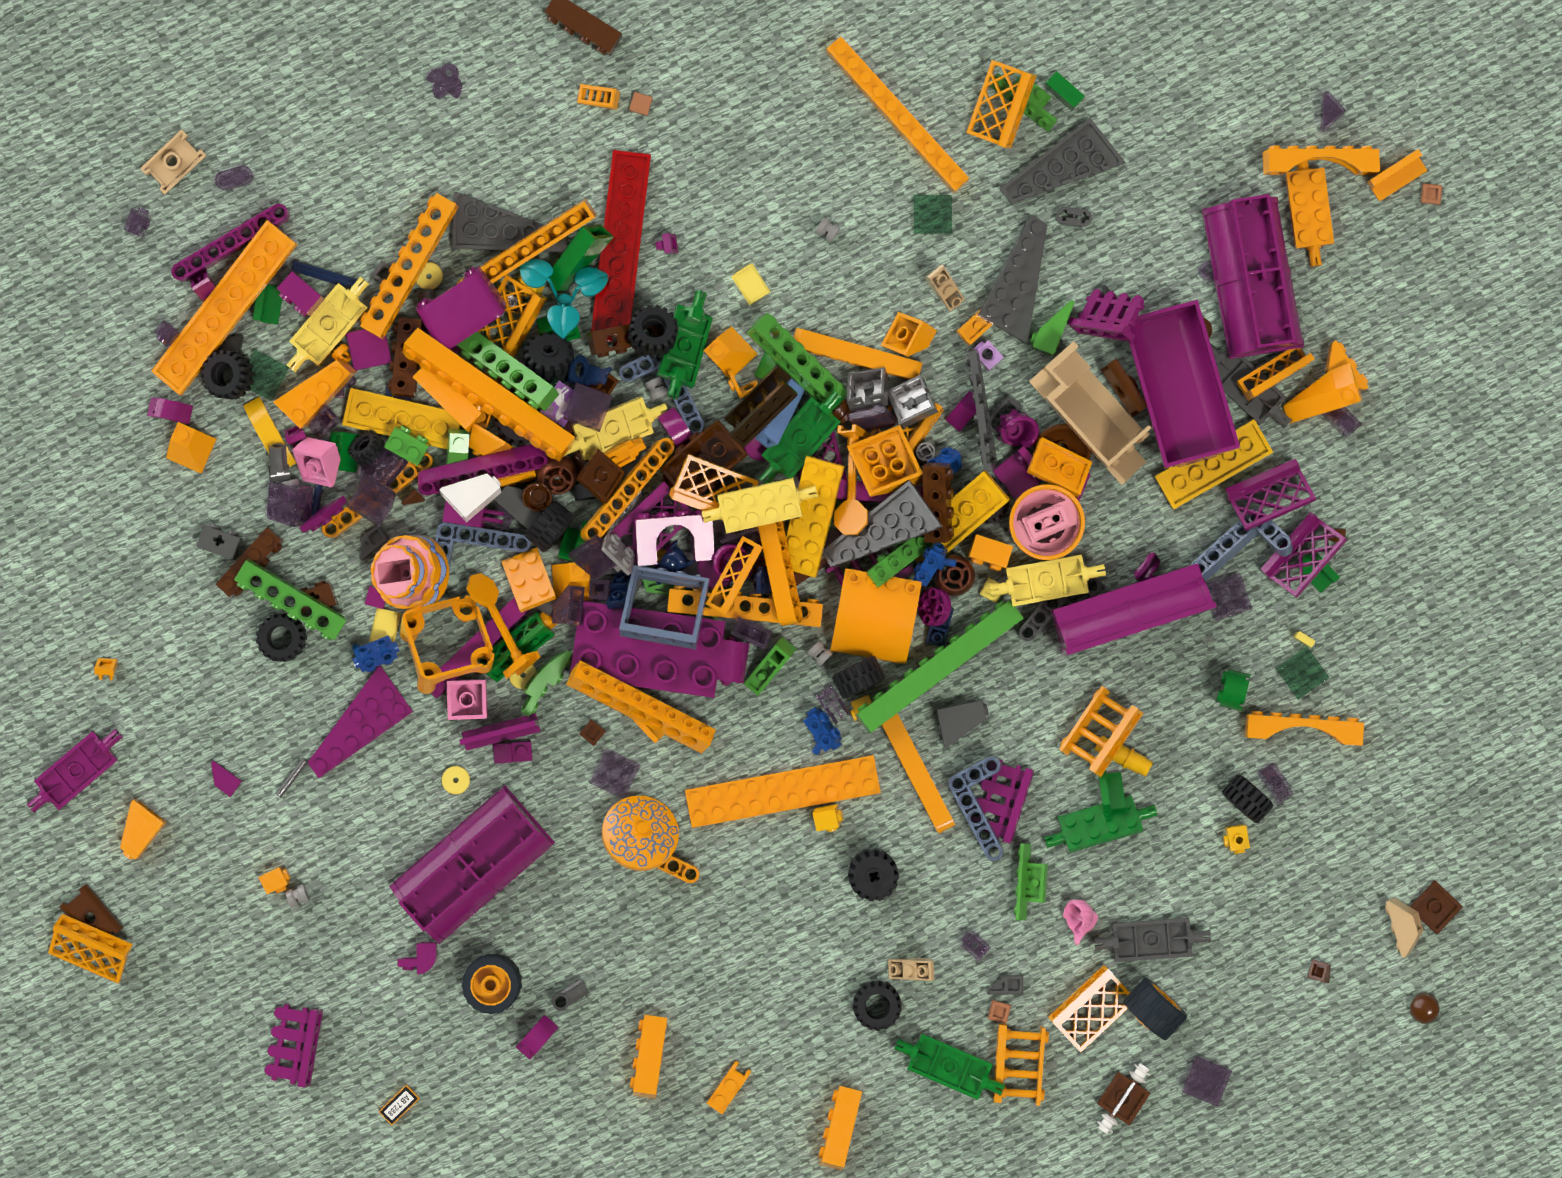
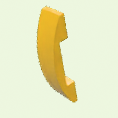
[243,396,296,467]

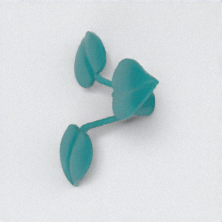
[519,259,608,339]

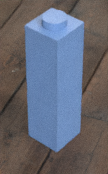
[755,379,805,448]

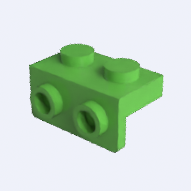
[384,425,431,466]

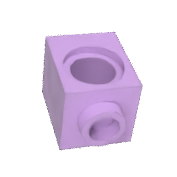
[974,340,1004,372]

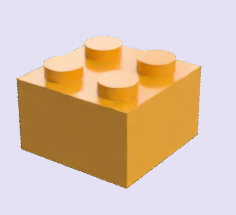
[967,534,1013,572]

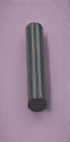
[275,757,308,798]

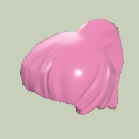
[1063,899,1098,945]

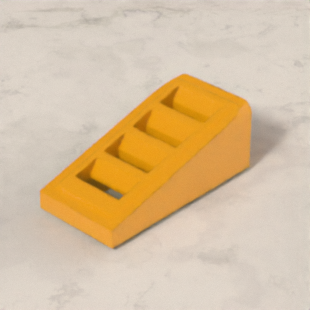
[577,84,620,110]

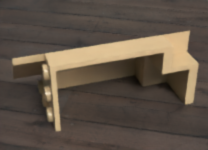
[1029,341,1151,485]

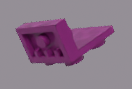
[993,446,1042,500]

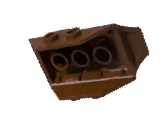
[660,420,748,502]

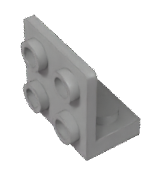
[591,530,635,575]

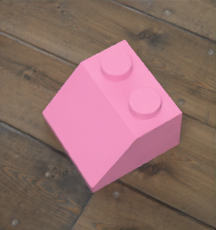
[292,437,341,487]
[447,679,488,720]

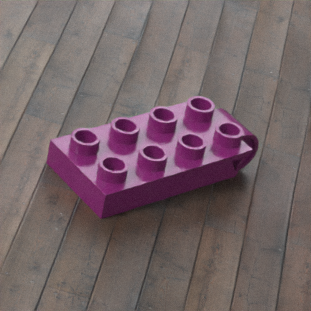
[570,601,749,698]

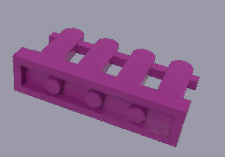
[1067,289,1145,342]
[972,759,1035,844]
[264,1004,323,1088]

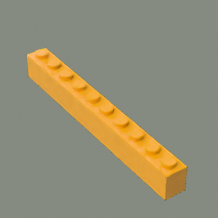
[826,36,969,194]
[402,328,575,461]

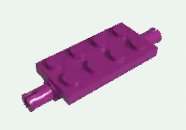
[27,729,123,813]

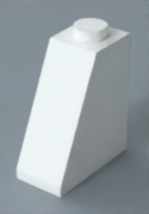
[440,474,501,523]

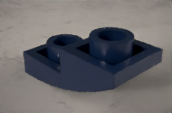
[606,572,631,609]
[926,607,954,647]

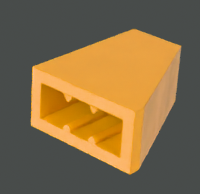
[120,799,167,860]

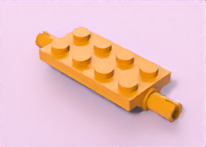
[1285,161,1334,267]

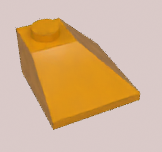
[881,312,937,357]
[703,326,758,380]
[166,422,217,474]
[469,423,514,457]
[552,561,593,603]

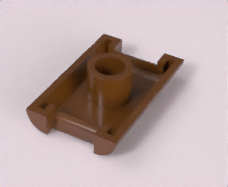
[1100,358,1147,417]
[59,884,124,951]

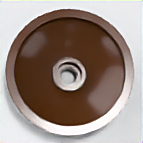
[1034,424,1091,460]

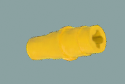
[1094,735,1153,777]

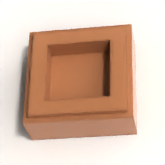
[629,92,653,116]
[1420,183,1442,205]
[987,1000,1011,1024]

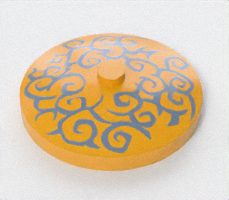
[602,796,679,871]

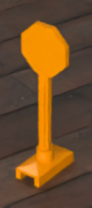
[834,424,869,535]
[466,573,541,679]

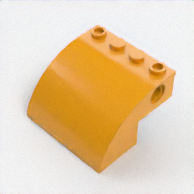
[830,568,922,665]

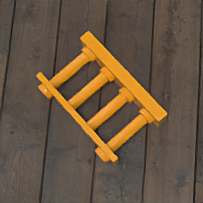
[1059,686,1144,777]
[993,1023,1049,1106]

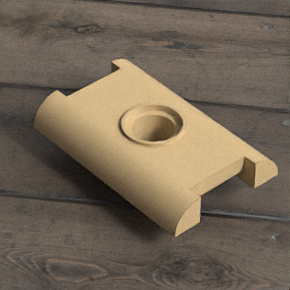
[140,129,207,195]

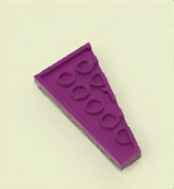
[308,665,413,778]

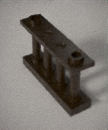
[724,365,798,448]

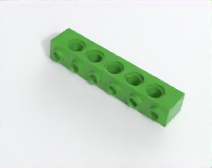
[747,313,847,410]
[457,332,559,412]
[234,558,348,640]

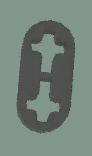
[1055,207,1092,227]

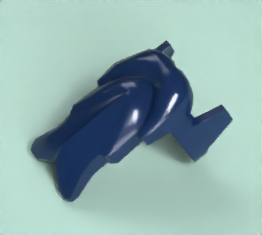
[565,355,612,387]
[652,540,695,585]
[748,565,795,594]

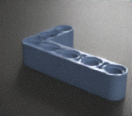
[619,355,705,435]
[1191,508,1293,581]
[435,523,532,572]
[949,757,1004,861]

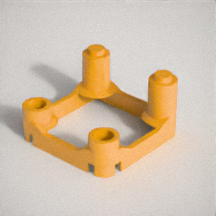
[400,595,494,694]

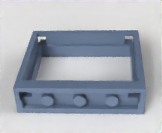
[619,565,710,650]

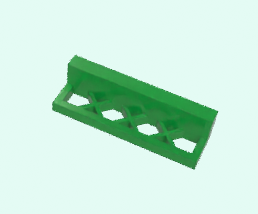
[479,612,555,682]

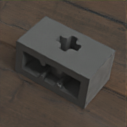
[196,523,243,560]

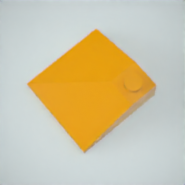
[847,425,923,497]

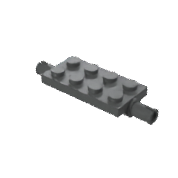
[1210,343,1292,428]
[1094,917,1211,962]

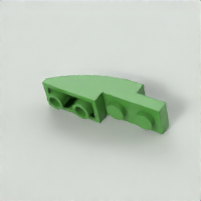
[520,649,572,717]

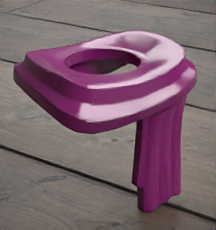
[1134,552,1160,582]

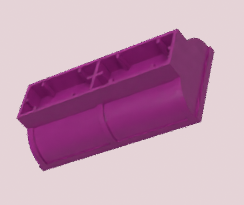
[1202,194,1304,359]
[1129,299,1240,468]
[1051,564,1217,655]
[389,785,555,944]

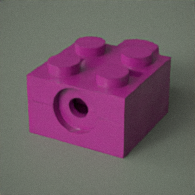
[443,501,504,529]

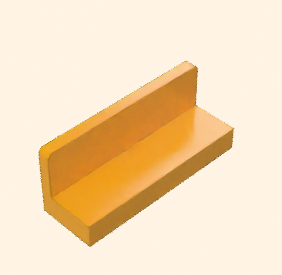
[1367,149,1427,201]

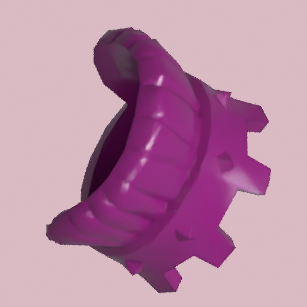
[996,409,1039,448]
[713,544,752,581]

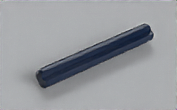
[292,261,364,292]

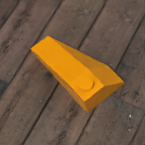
[1283,363,1363,424]

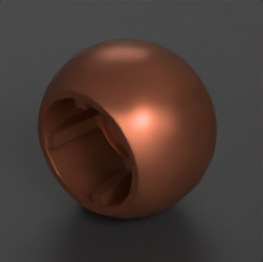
[536,456,577,495]
[933,555,975,597]

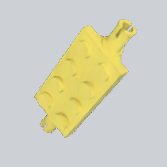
[286,277,369,372]
[564,396,668,461]
[702,478,818,533]
[989,555,1106,607]

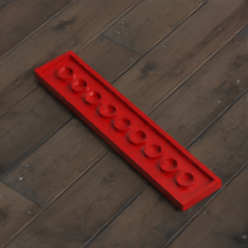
[591,150,651,343]

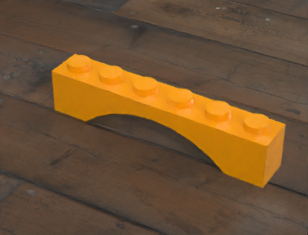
[1263,146,1380,175]
[1245,711,1364,746]

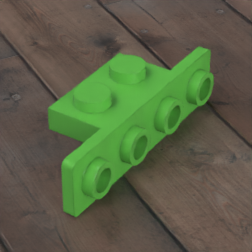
[990,73,1057,132]
[867,534,933,587]
[1014,843,1048,921]

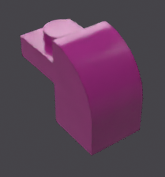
[147,397,193,424]
[657,407,692,449]
[397,942,438,974]
[516,1014,559,1060]

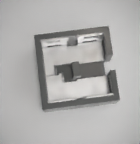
[847,367,889,411]
[888,374,938,428]

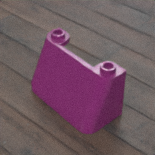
[416,266,506,349]

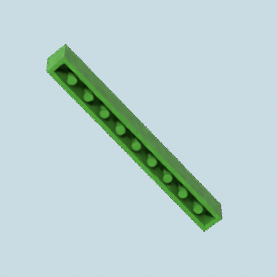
[855,600,1024,733]

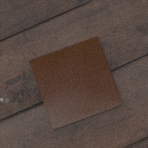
[576,449,625,503]
[1410,880,1463,935]

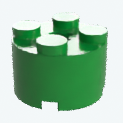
[1216,669,1251,711]

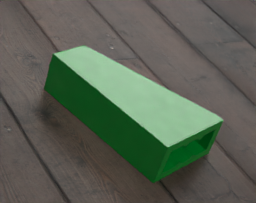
[549,224,614,291]

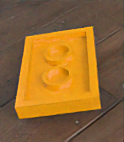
[1027,437,1092,497]
[501,547,557,613]

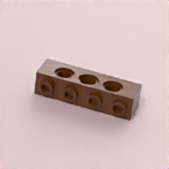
[587,324,663,358]

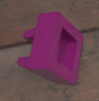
[655,233,679,255]
[284,425,306,448]

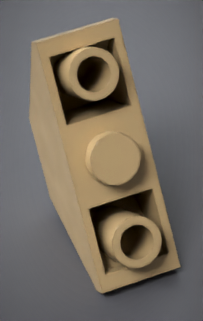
[925,265,965,311]
[1385,898,1424,958]
[888,958,934,981]

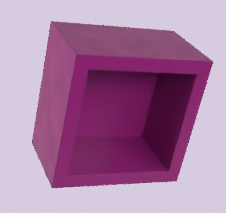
[277,271,324,317]

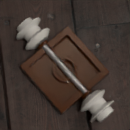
[1097,1063,1151,1134]

